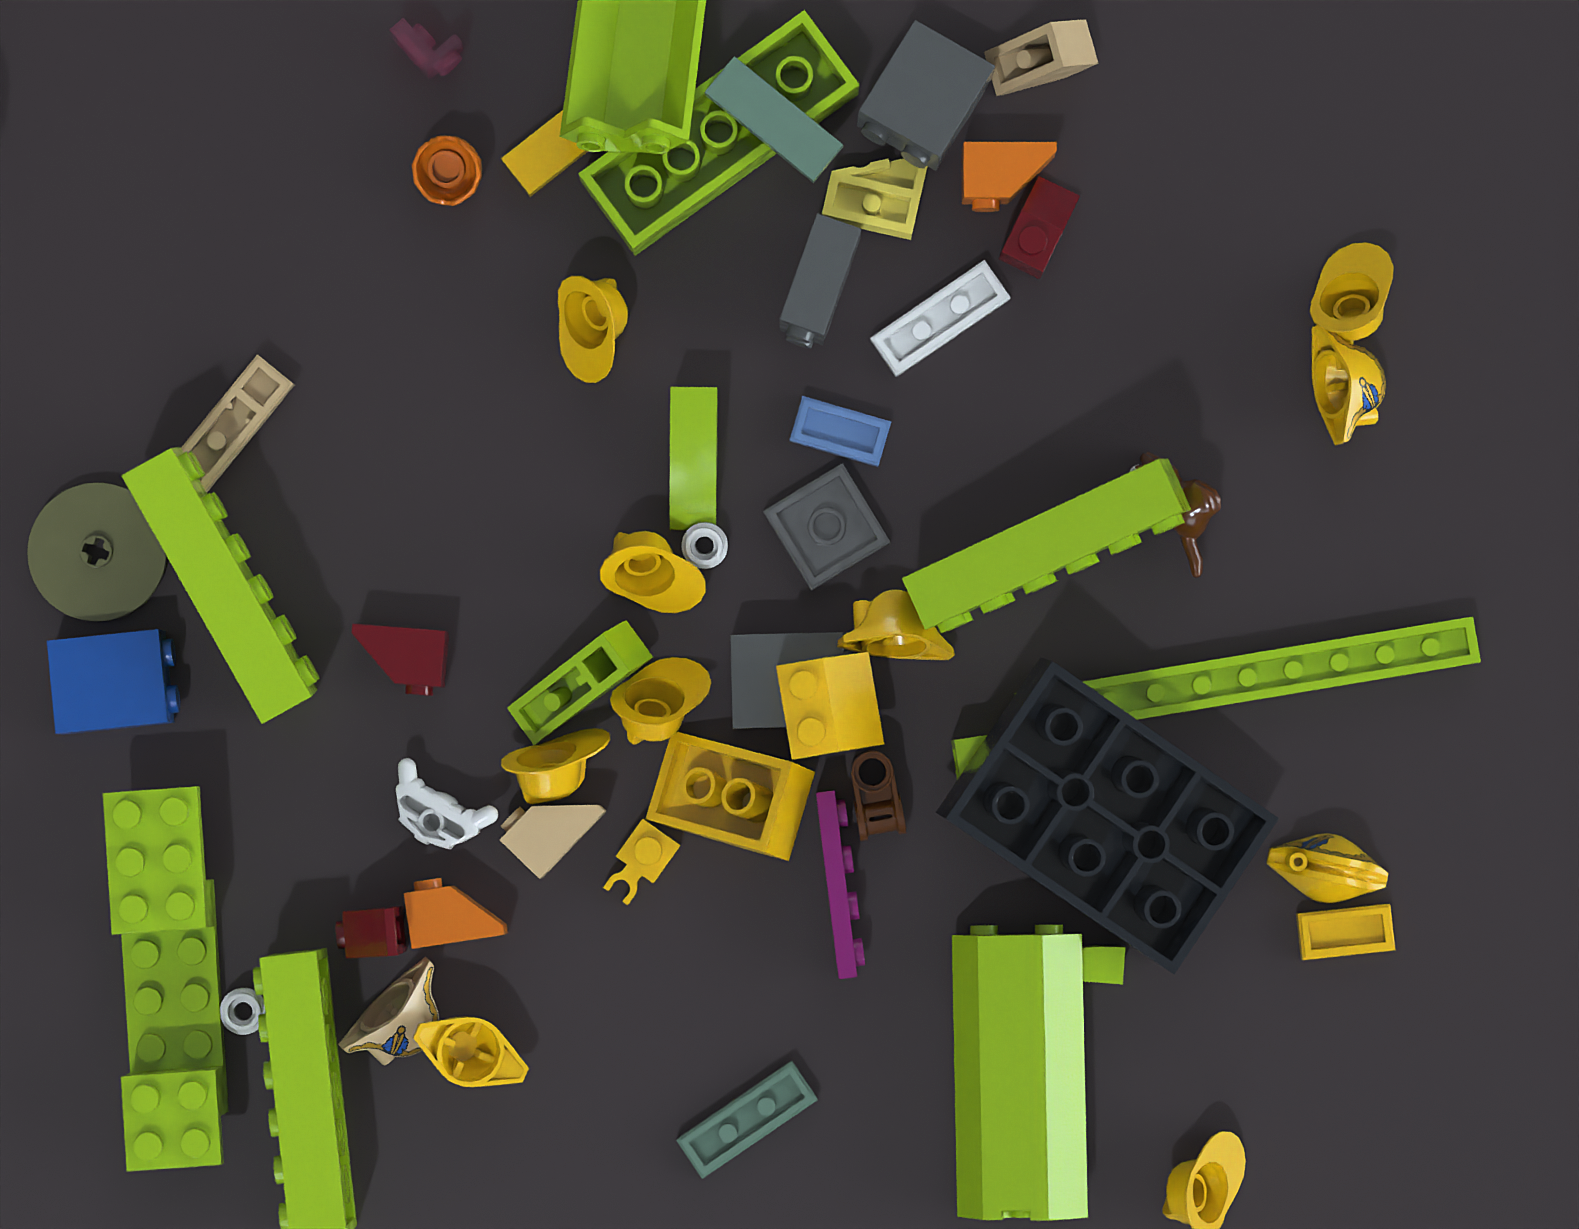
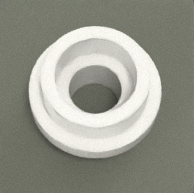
[681,522,728,569]
[220,988,265,1035]

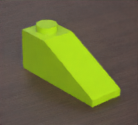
[507,620,653,745]

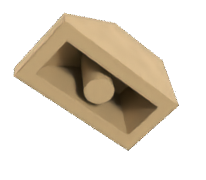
[984,19,1099,96]
[500,805,606,879]

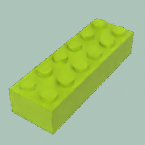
[578,10,859,256]
[121,447,320,724]
[902,459,1191,633]
[253,948,357,1229]

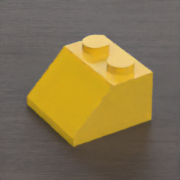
[776,652,884,760]

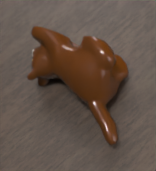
[1130,451,1221,578]

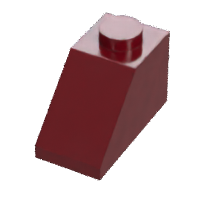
[999,176,1080,279]
[351,624,449,696]
[335,905,407,959]

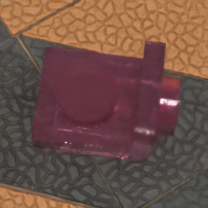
[389,18,464,80]

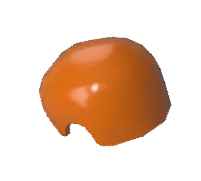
[412,135,482,206]

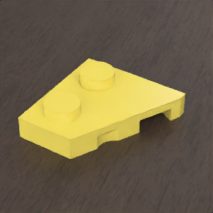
[822,158,928,240]

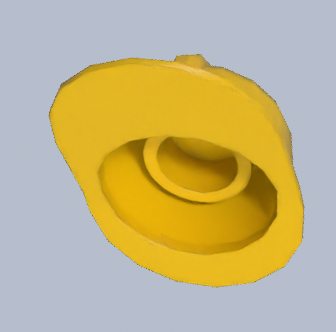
[1310,242,1394,344]
[558,276,628,383]
[600,531,706,613]
[610,657,711,745]
[501,728,610,804]
[1162,1131,1246,1229]

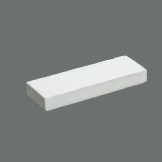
[870,260,1011,377]

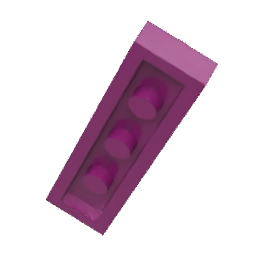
[816,790,865,979]

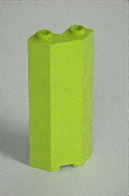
[560,0,706,154]
[952,924,1088,1221]

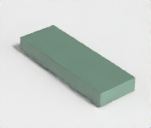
[705,56,843,183]
[676,1060,818,1179]

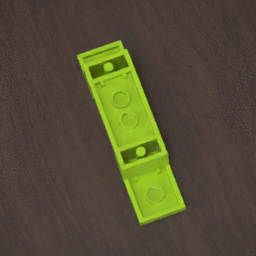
[103,786,229,1171]

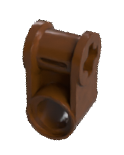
[851,750,907,842]

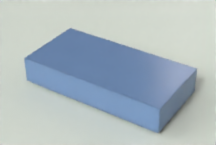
[790,396,891,467]

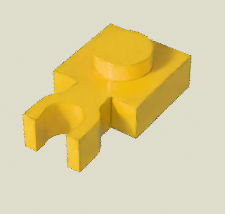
[603,819,681,905]

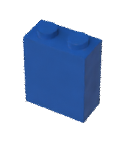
[47,629,180,735]

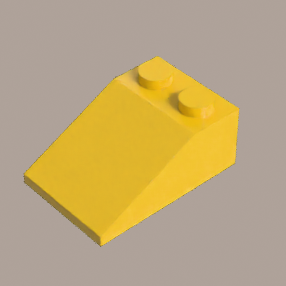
[645,732,815,861]

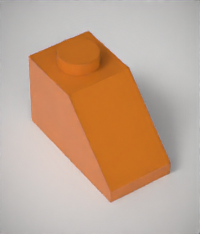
[962,142,1057,212]
[403,878,508,949]

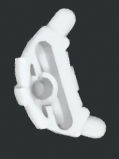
[396,758,498,849]

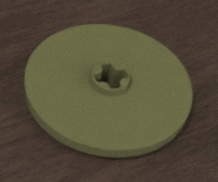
[27,483,168,622]

